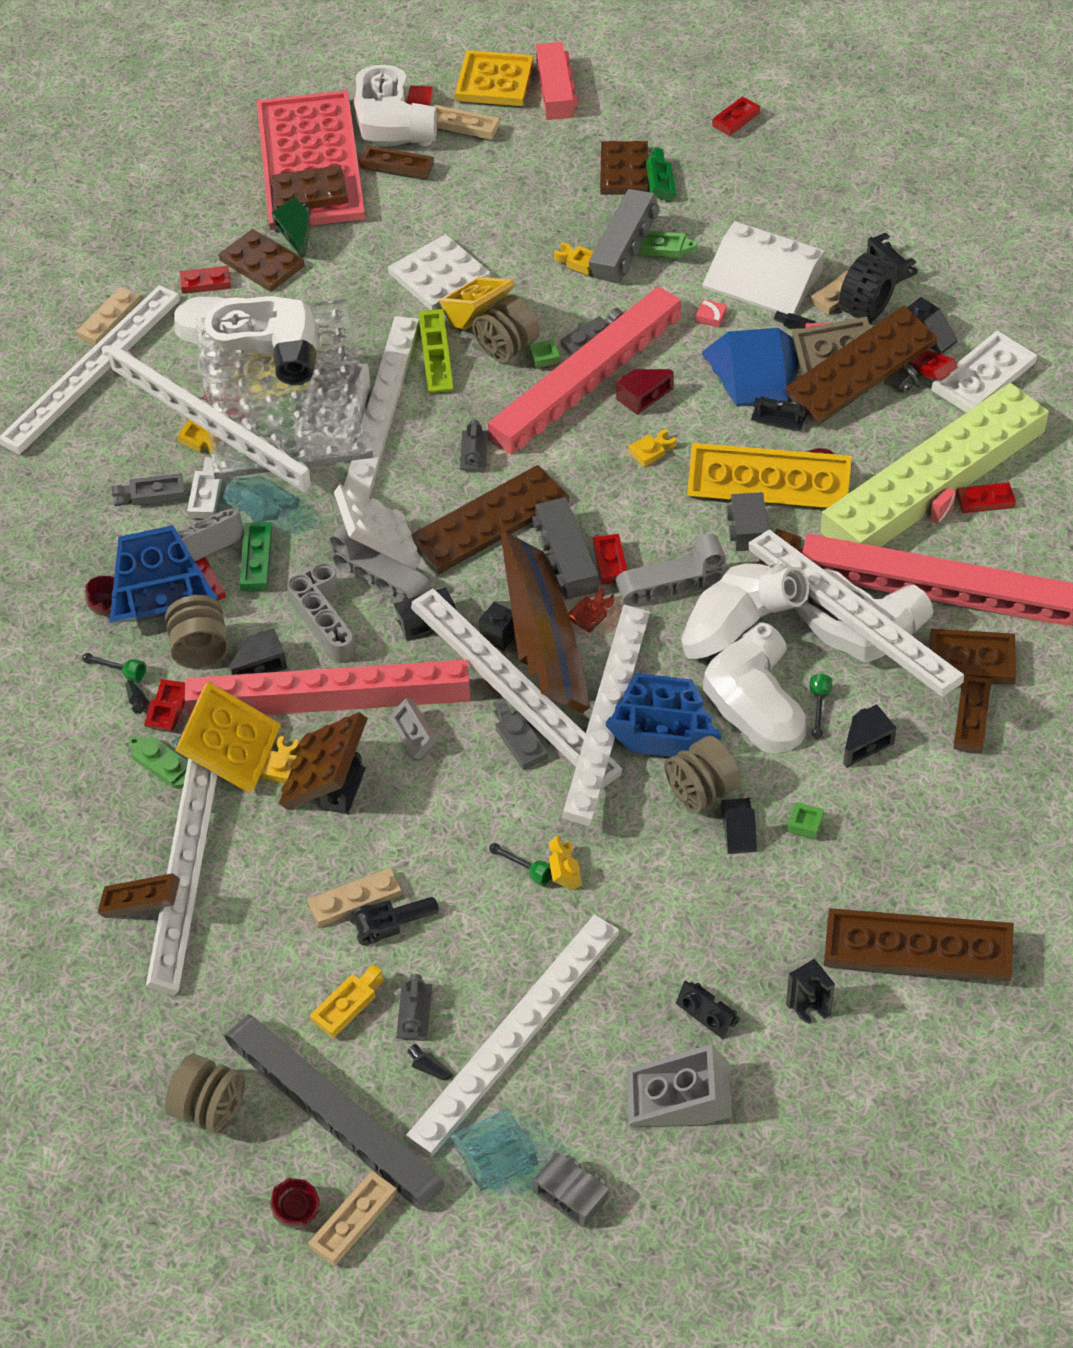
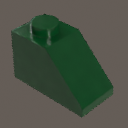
[272,197,311,258]

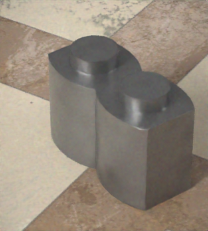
[533,1153,609,1228]

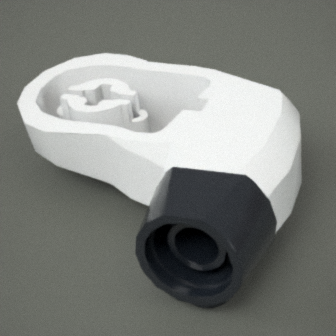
[205,296,318,385]

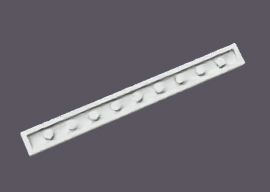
[0,285,180,455]
[344,316,420,499]
[108,346,311,493]
[749,530,964,697]
[411,588,623,790]
[561,604,650,827]
[146,758,217,996]
[406,914,619,1158]

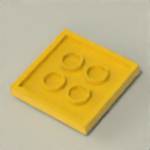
[455,50,534,106]
[175,681,281,794]

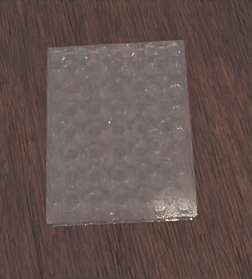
[195,299,373,480]

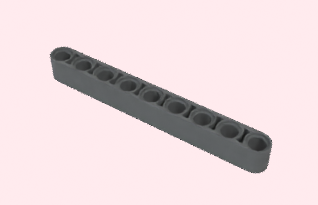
[224,1014,444,1210]

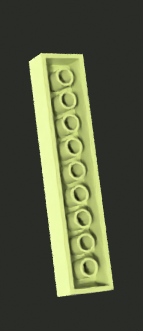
[820,383,1049,547]

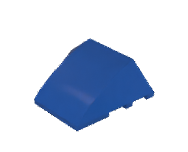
[702,328,798,407]
[109,525,218,623]
[606,673,721,757]

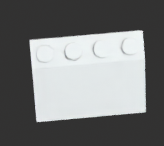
[702,221,824,314]

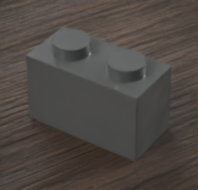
[726,492,769,551]

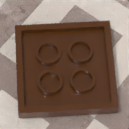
[278,712,368,809]

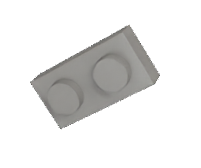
[389,698,437,759]

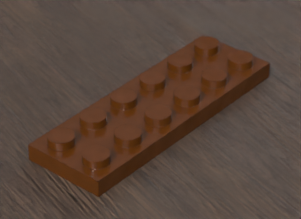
[785,306,938,425]
[411,465,569,575]
[824,908,1014,982]

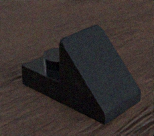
[721,798,757,854]

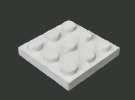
[388,234,491,310]
[334,484,421,569]

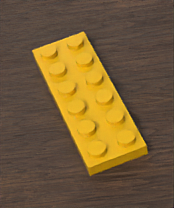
[687,443,852,508]

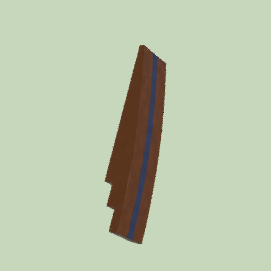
[501,531,590,714]

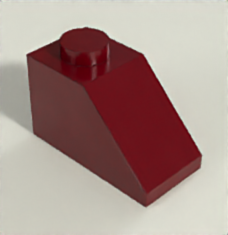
[616,369,674,415]

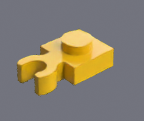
[554,242,594,275]
[177,419,226,456]
[628,429,677,467]
[261,736,299,784]
[549,836,582,890]

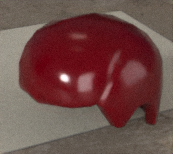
[85,576,114,617]
[270,1178,320,1228]

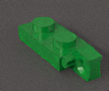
[646,147,676,202]

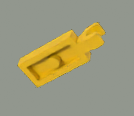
[309,964,385,1039]

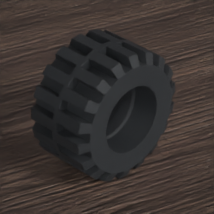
[839,252,897,322]

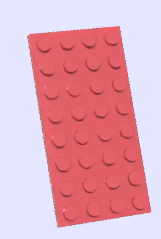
[256,90,365,230]

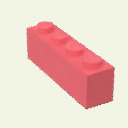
[536,42,578,120]

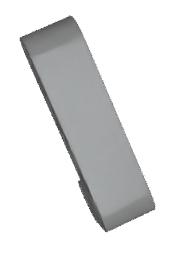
[177,509,244,561]
[329,524,432,602]
[616,534,726,606]
[287,563,355,663]

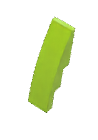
[418,309,453,393]

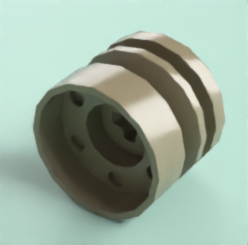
[473,295,540,363]
[165,595,229,668]
[664,736,741,813]
[165,1053,246,1136]

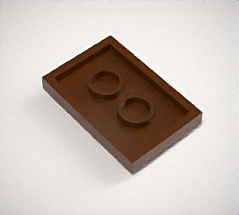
[600,141,648,195]
[271,165,349,209]
[218,229,305,292]
[929,629,1016,685]

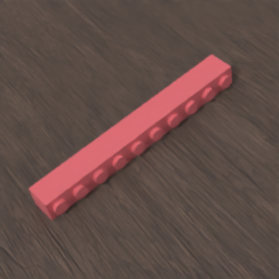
[488,286,681,455]
[802,533,1073,626]
[185,660,471,718]

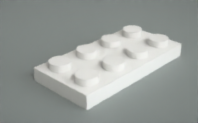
[931,331,1037,413]

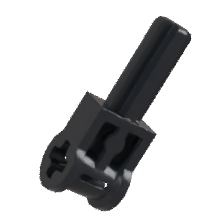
[349,897,439,946]

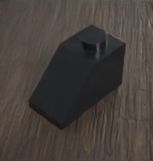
[907,297,957,354]
[479,601,515,651]
[229,628,287,675]
[843,704,897,768]

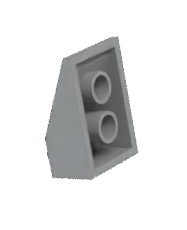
[627,1044,732,1127]

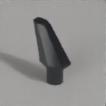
[774,311,816,328]
[125,680,150,714]
[407,1044,453,1080]

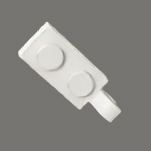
[187,457,222,519]

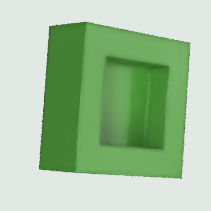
[529,339,560,369]
[787,802,824,839]

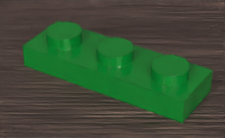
[239,522,272,591]

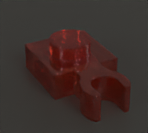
[568,588,614,633]

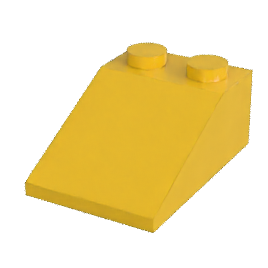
[439,277,515,330]

